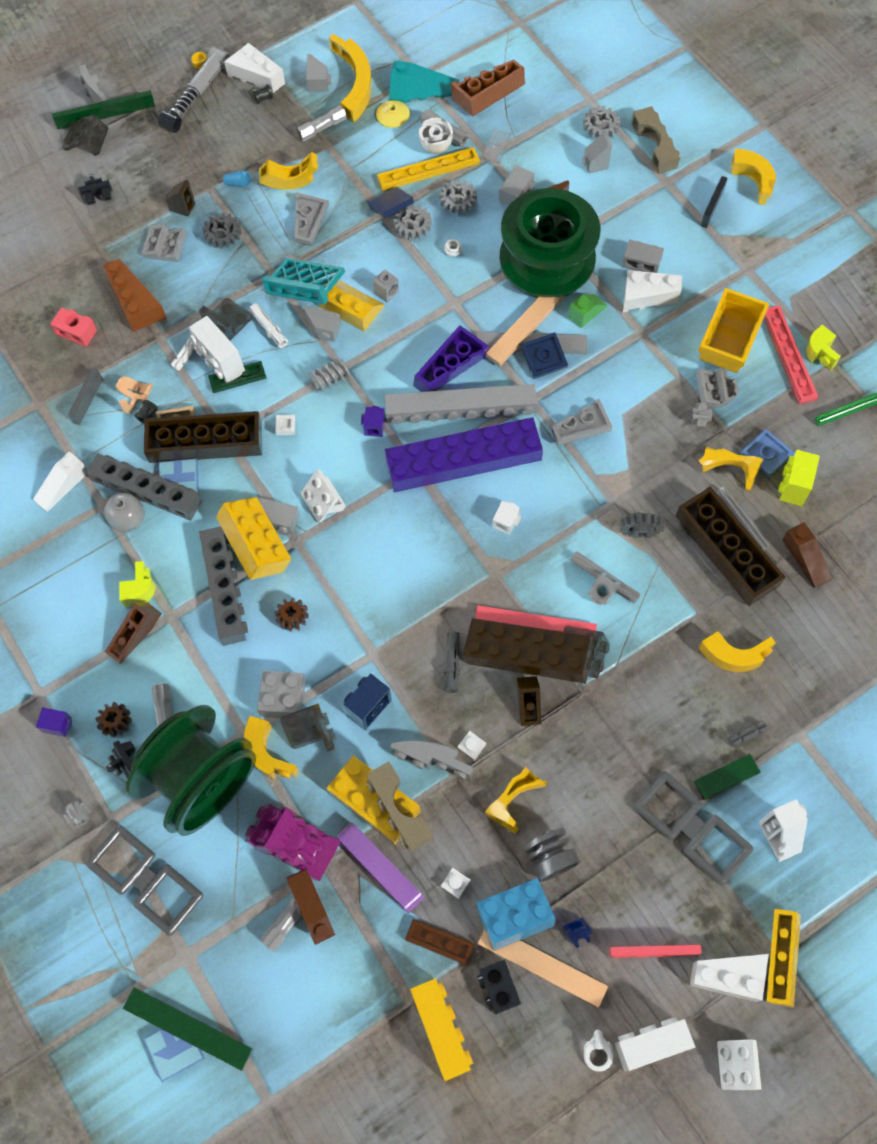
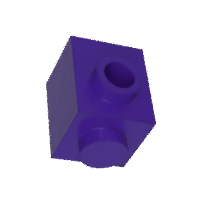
[361,406,386,437]
[36,707,72,737]

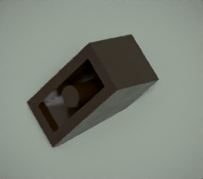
[166,180,196,217]
[517,676,542,726]

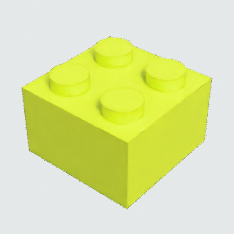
[778,450,820,506]

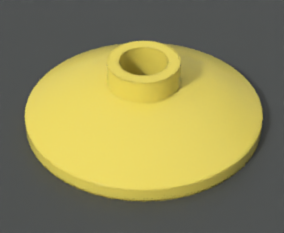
[376,100,410,128]

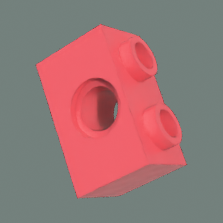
[50,307,97,347]

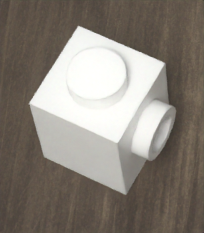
[492,501,522,535]

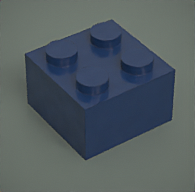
[343,673,392,731]

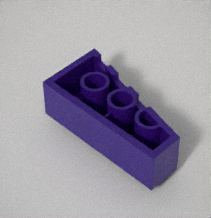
[413,325,489,392]

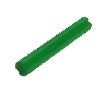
[814,392,877,426]

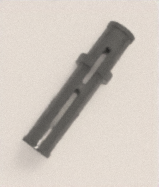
[444,631,460,693]

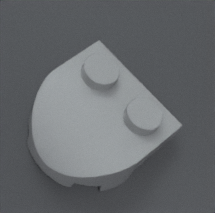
[78,64,106,104]
[696,368,738,408]

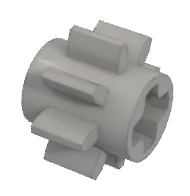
[690,403,712,426]
[62,801,92,828]

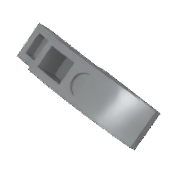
[391,741,474,780]

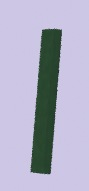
[52,90,156,130]
[122,987,253,1071]

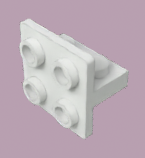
[300,470,346,523]
[717,1040,762,1090]

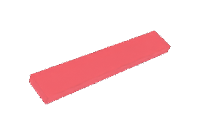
[764,305,818,404]
[475,606,597,643]

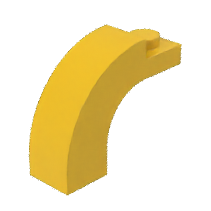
[731,149,776,205]
[259,152,318,190]
[698,631,776,672]
[244,716,299,780]

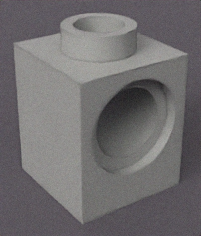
[373,269,399,303]
[588,572,621,605]

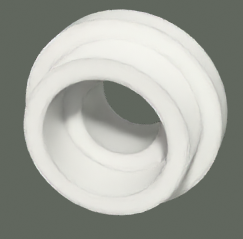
[444,239,462,256]

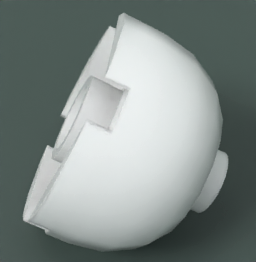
[419,118,453,154]

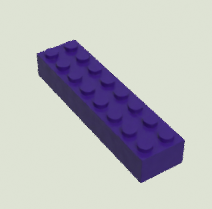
[385,417,543,493]

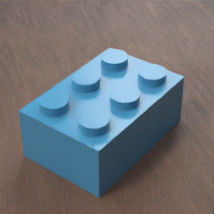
[476,878,556,951]

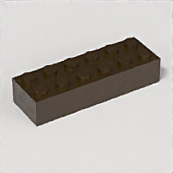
[144,411,262,463]
[676,486,786,606]
[462,618,595,684]

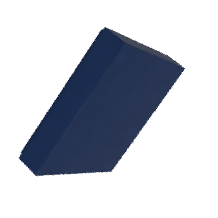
[368,187,414,218]
[521,332,568,379]

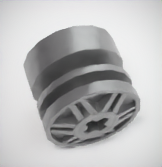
[524,828,581,882]

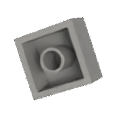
[257,670,306,720]

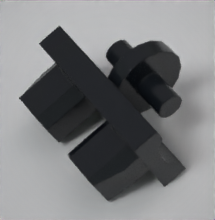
[78,174,113,205]
[106,740,136,780]

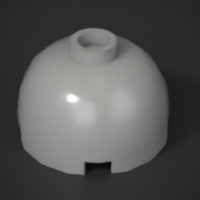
[104,493,145,533]

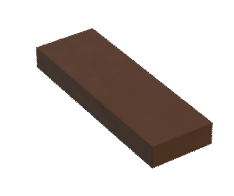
[405,919,475,966]

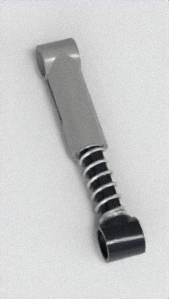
[158,47,230,133]

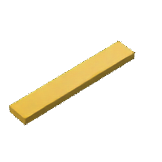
[377,147,480,191]

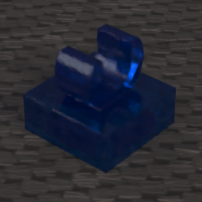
[563,917,592,948]

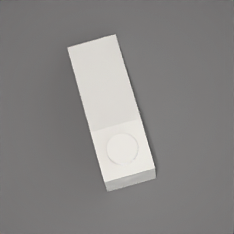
[33,452,87,512]

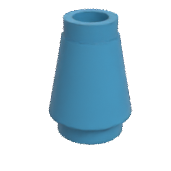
[223,170,250,188]

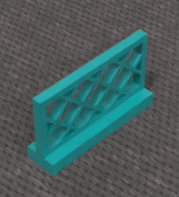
[262,258,345,305]

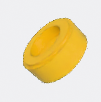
[191,52,207,69]

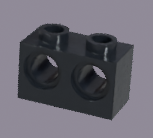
[477,959,521,1015]

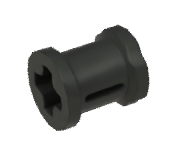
[252,84,273,104]
[134,400,158,424]

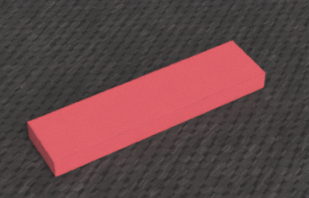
[608,945,702,958]

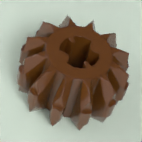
[274,597,309,632]
[95,702,132,738]

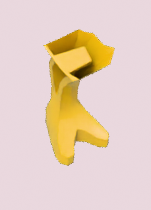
[699,447,763,491]
[485,766,548,833]

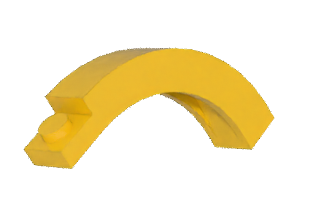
[329,34,372,123]

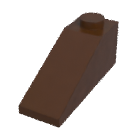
[782,522,832,588]
[105,602,162,664]
[286,869,335,945]

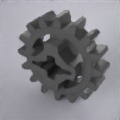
[202,212,242,249]
[621,512,664,539]

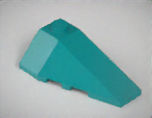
[389,61,460,103]

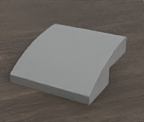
[141,225,187,261]

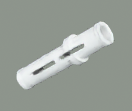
[249,303,288,348]

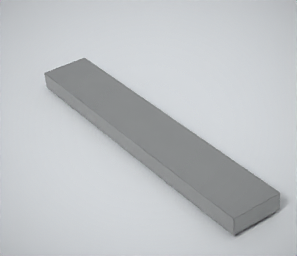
[477,332,587,354]

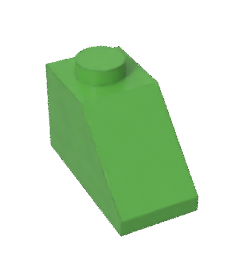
[569,294,607,328]

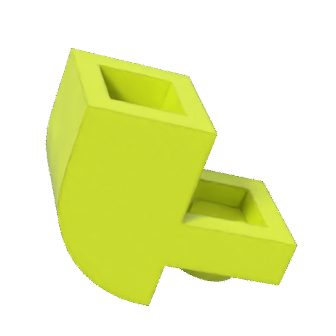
[806,324,841,370]
[119,561,156,607]

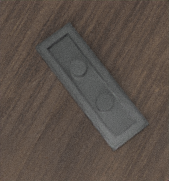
[68,368,103,425]

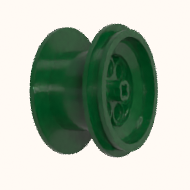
[499,188,601,298]
[126,705,256,836]

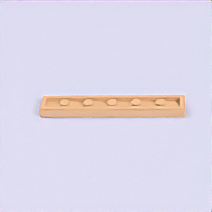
[486,296,565,367]
[478,929,608,1008]

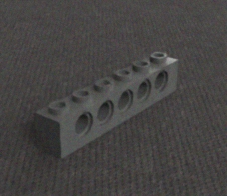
[86,454,202,521]
[199,526,248,646]

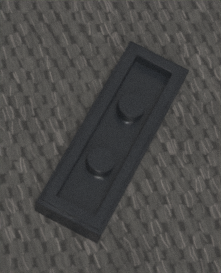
[701,176,728,228]

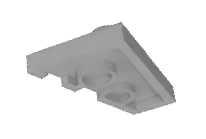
[294,192,329,246]
[552,398,612,445]

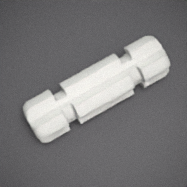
[171,339,196,371]

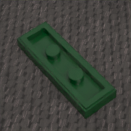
[208,361,267,394]
[694,754,761,801]

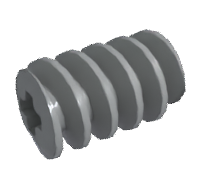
[308,358,351,393]

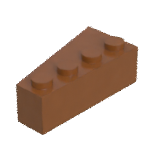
[451,60,525,117]
[103,259,166,332]

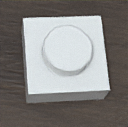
[275,415,296,435]
[457,731,486,761]
[441,868,471,899]

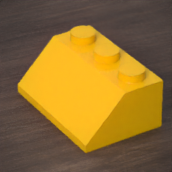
[319,280,384,332]

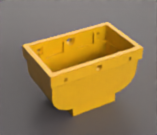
[698,288,770,374]

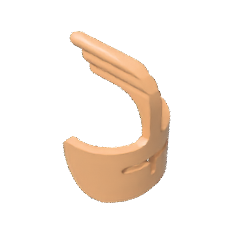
[116,376,154,414]

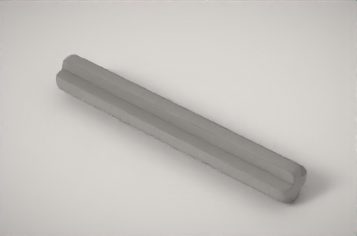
[716,487,769,551]
[571,552,640,603]

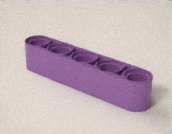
[336,822,424,914]

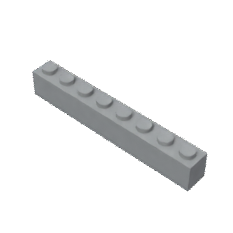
[385,384,537,424]

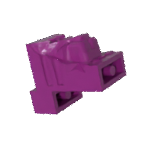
[244,803,341,881]

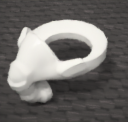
[583,1030,613,1072]

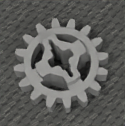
[583,106,621,138]
[439,179,477,215]
[394,204,432,240]

